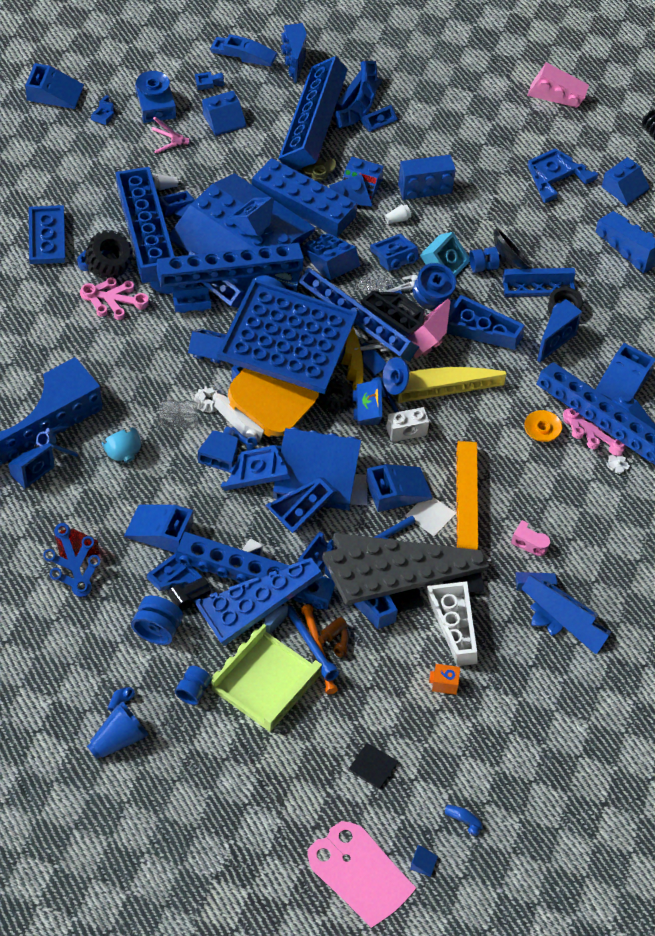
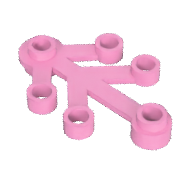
[80,277,149,320]
[563,408,626,456]

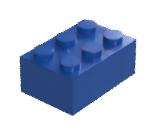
[398,155,456,200]

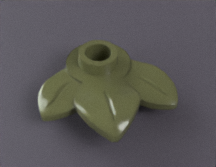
[302,157,336,181]

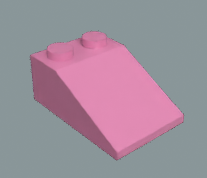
[407,299,450,358]

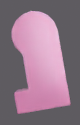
[511,520,550,556]

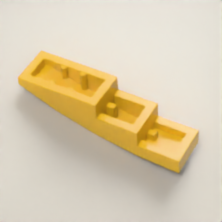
[341,327,363,390]

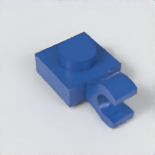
[195,72,225,90]

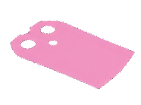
[308,821,416,928]

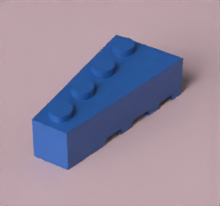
[446,295,525,350]
[325,565,397,629]

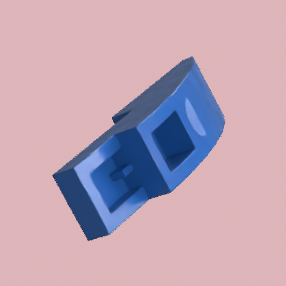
[210,34,277,66]

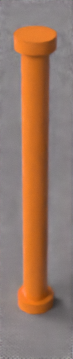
[301,604,338,695]

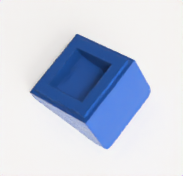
[410,845,438,877]

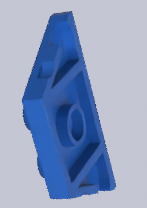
[221,445,291,491]

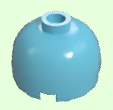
[102,427,141,463]

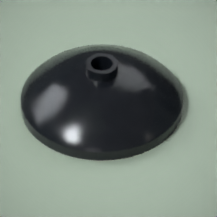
[493,228,531,269]

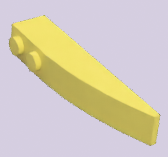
[395,367,506,403]

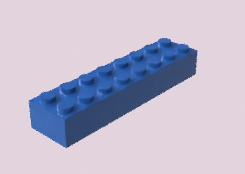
[278,56,348,170]
[115,167,175,283]

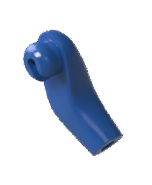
[445,804,483,836]

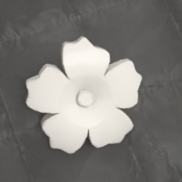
[607,454,630,474]

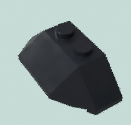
[360,290,425,337]

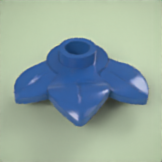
[530,602,563,636]

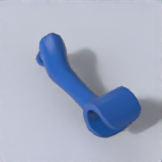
[232,427,257,451]

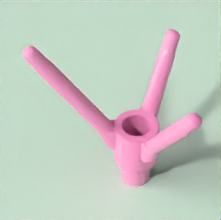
[152,117,189,154]

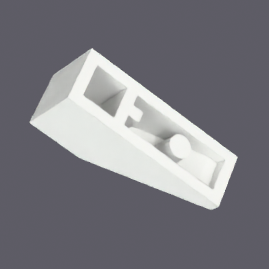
[214,393,265,442]

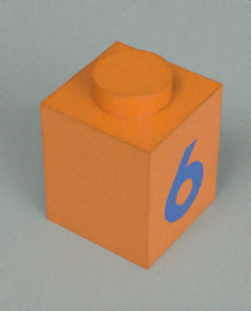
[429,664,460,695]

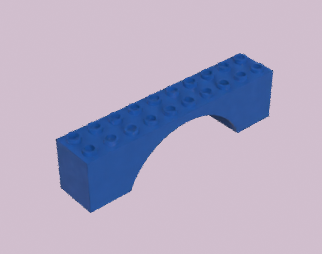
[0,357,102,466]

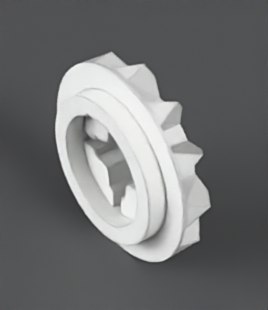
[194,386,224,412]

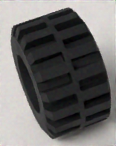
[85,230,133,279]

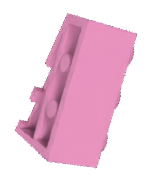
[527,62,589,108]

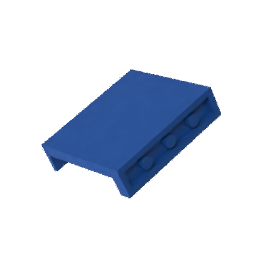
[273,427,361,511]

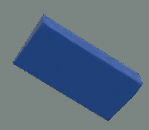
[360,105,398,132]
[515,572,558,591]

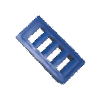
[158,191,195,217]

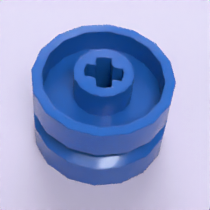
[412,263,456,309]
[131,595,183,645]

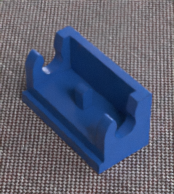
[298,532,334,570]

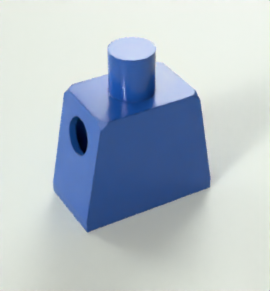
[198,427,238,473]

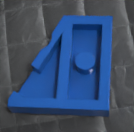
[147,553,202,591]

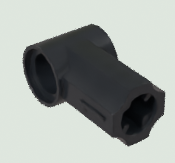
[168,577,211,611]

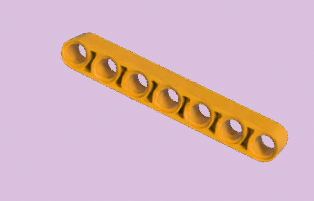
[456,441,478,550]

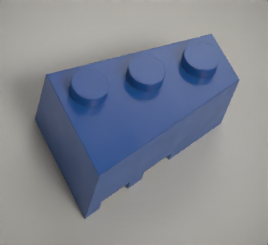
[265,477,338,533]

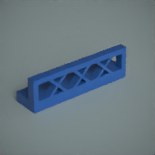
[502,268,576,297]

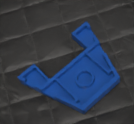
[528,148,598,203]

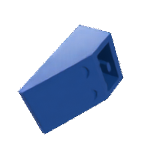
[281,23,307,83]
[25,63,84,109]
[300,233,360,280]
[595,343,655,401]
[366,464,433,512]
[124,504,194,553]

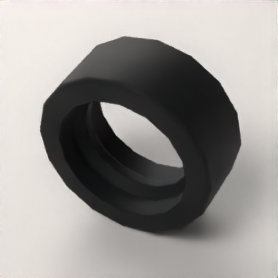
[547,287,583,314]

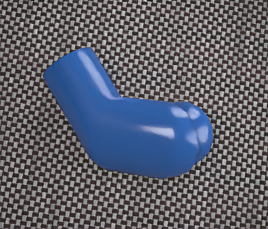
[107,687,135,712]

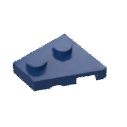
[329,174,372,207]

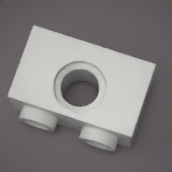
[386,407,429,442]

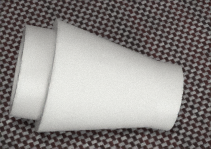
[152,174,178,191]
[384,204,411,224]

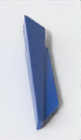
[522,575,611,654]

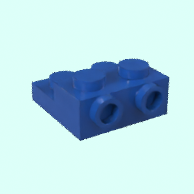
[370,234,419,271]

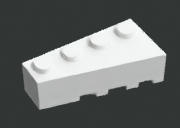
[427,582,478,666]

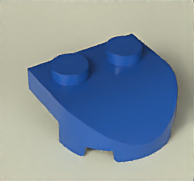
[173,283,211,313]

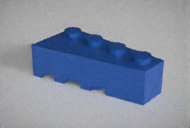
[595,211,655,274]

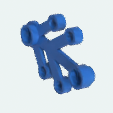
[43,523,100,597]

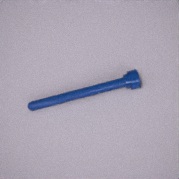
[288,605,340,681]

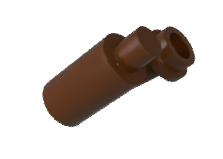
[318,617,349,658]

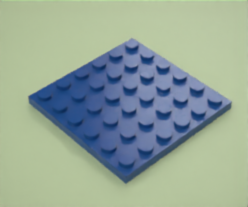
[217,278,358,394]

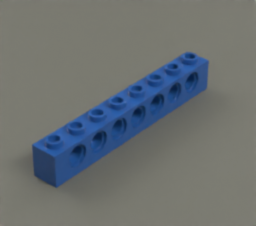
[157,243,304,287]
[299,267,419,362]
[536,362,655,465]
[176,532,335,610]

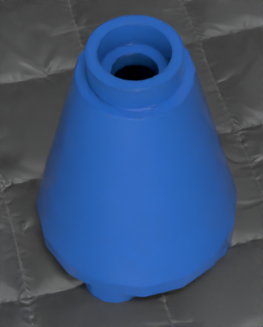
[87,702,148,759]

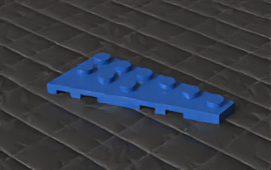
[194,558,323,646]

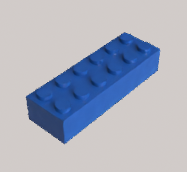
[252,158,357,237]

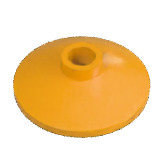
[524,410,562,442]

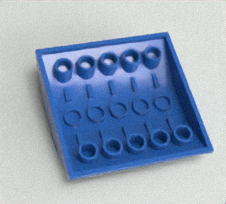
[169,173,316,291]

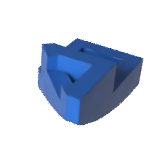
[91,95,114,125]
[361,342,386,377]

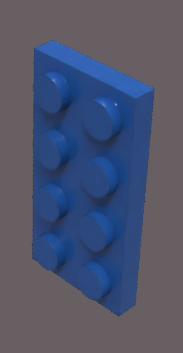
[29,205,66,264]

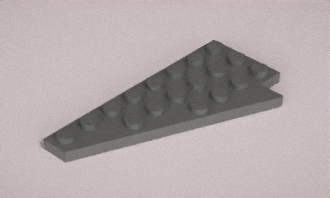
[322,533,489,605]

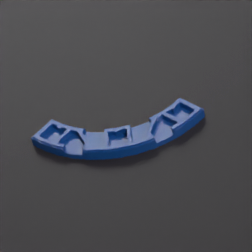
[334,61,378,129]

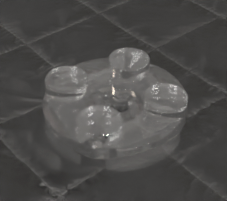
[356,276,392,291]

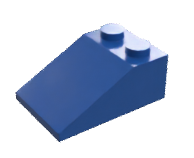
[537,299,582,362]

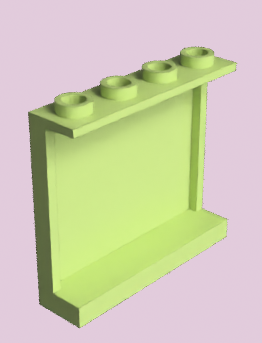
[212,624,322,732]

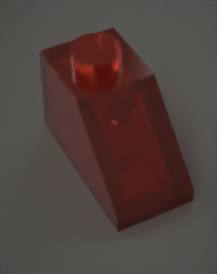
[54,529,100,560]

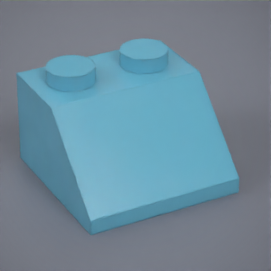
[420,232,470,276]

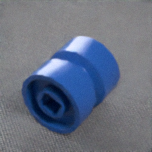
[469,247,499,273]
[174,666,212,705]

